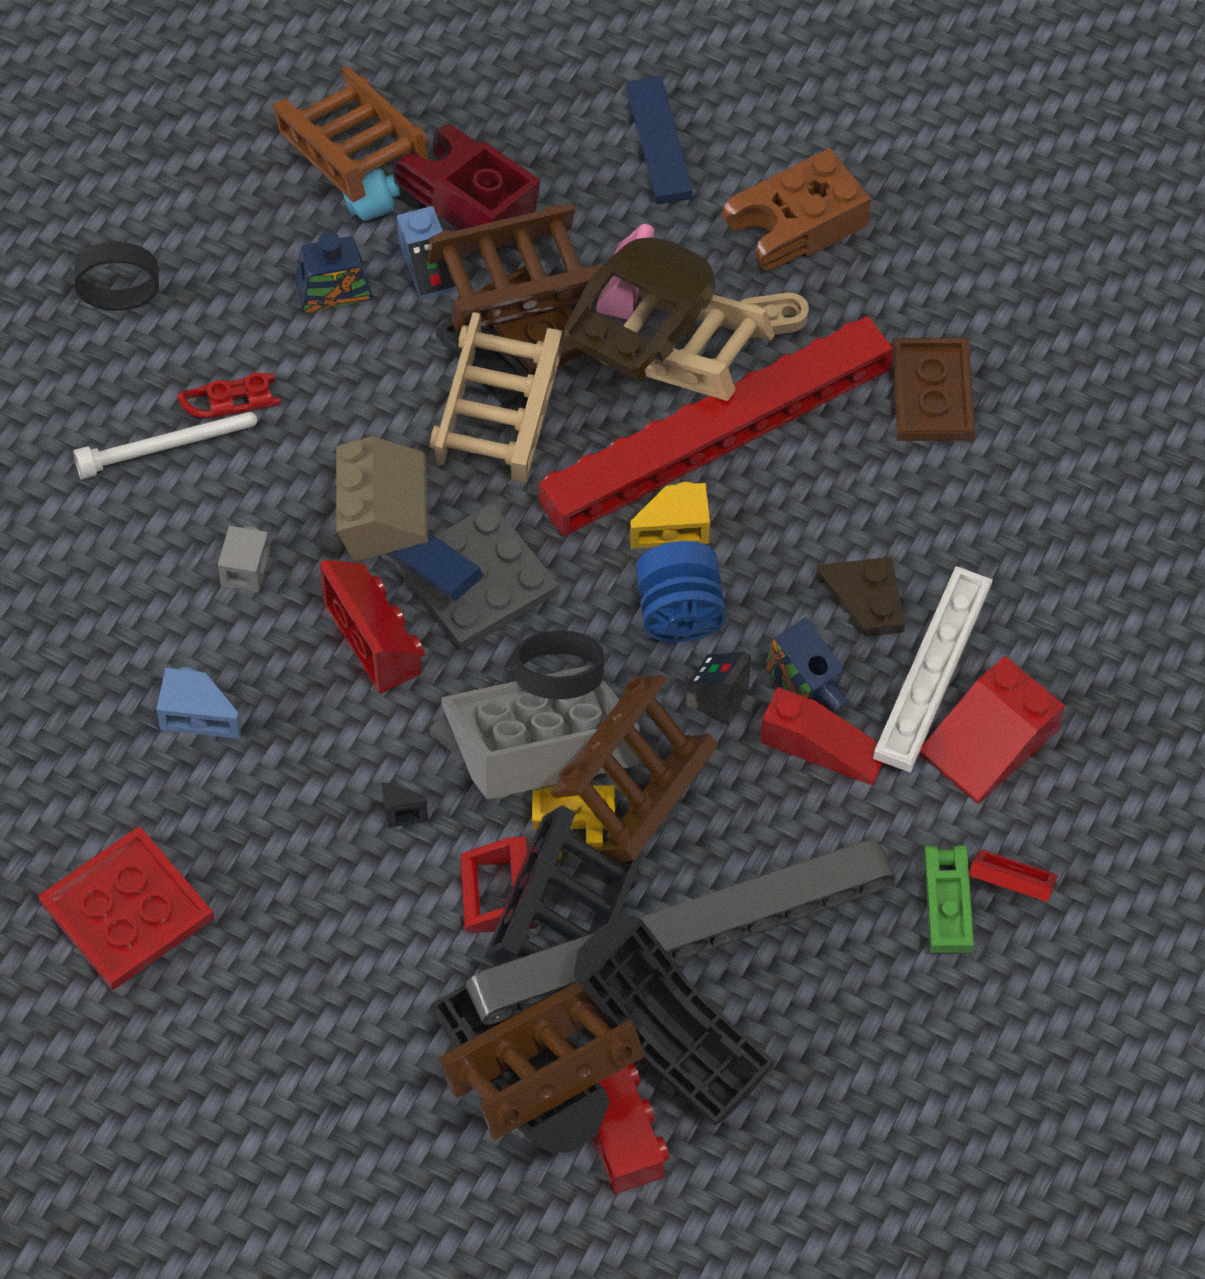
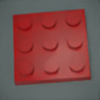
[38,826,214,991]

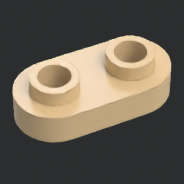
[740,293,809,338]

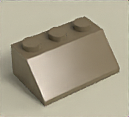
[336,436,428,562]

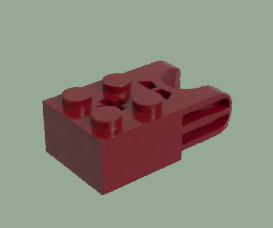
[393,124,541,230]

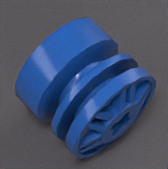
[635,541,727,642]

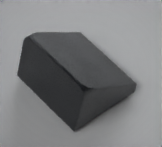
[381,783,428,827]

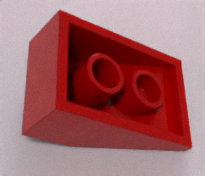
[919,656,1065,804]

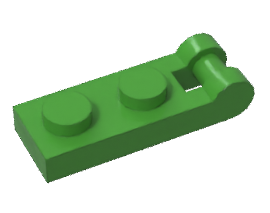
[924,845,974,953]

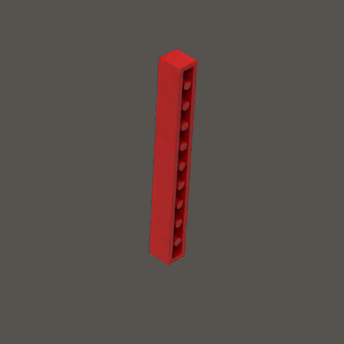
[539,316,893,537]

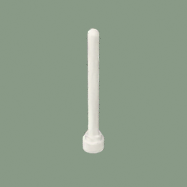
[73,412,257,480]

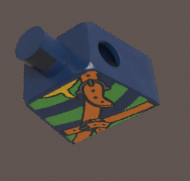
[295,232,373,313]
[764,617,849,715]

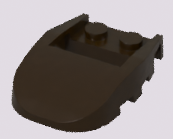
[564,237,716,382]

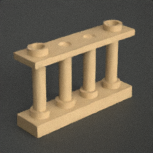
[600,288,774,401]
[430,312,563,483]

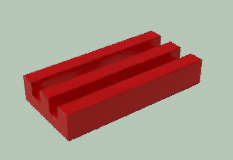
[968,849,1058,902]

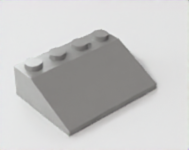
[441,665,639,800]

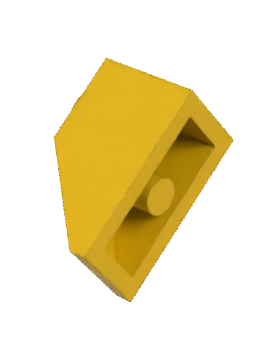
[630,482,710,549]

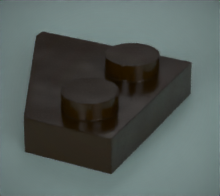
[816,557,905,637]

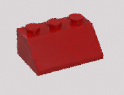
[319,560,425,694]

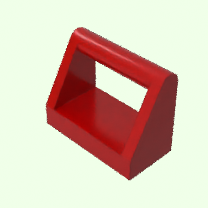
[460,836,531,933]

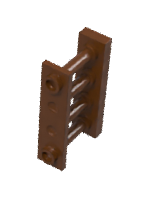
[427,203,600,332]
[550,674,718,862]
[438,981,645,1140]

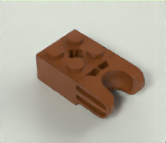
[722,148,871,271]

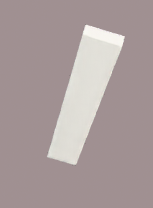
[873,566,993,773]

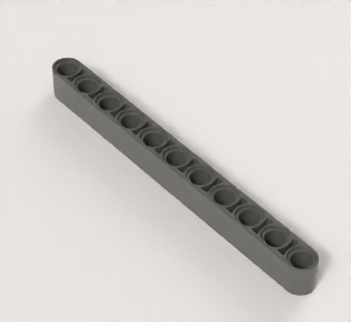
[465,839,896,1025]

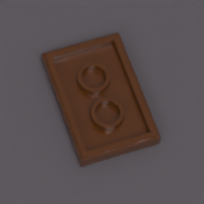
[475,266,585,375]
[891,338,975,441]

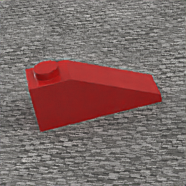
[760,687,883,786]

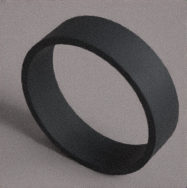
[74,242,159,311]
[515,630,604,699]

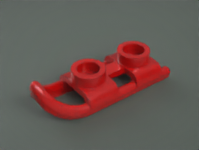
[177,373,281,419]

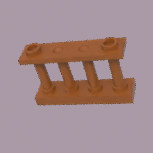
[272,66,429,202]

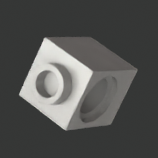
[217,526,270,592]

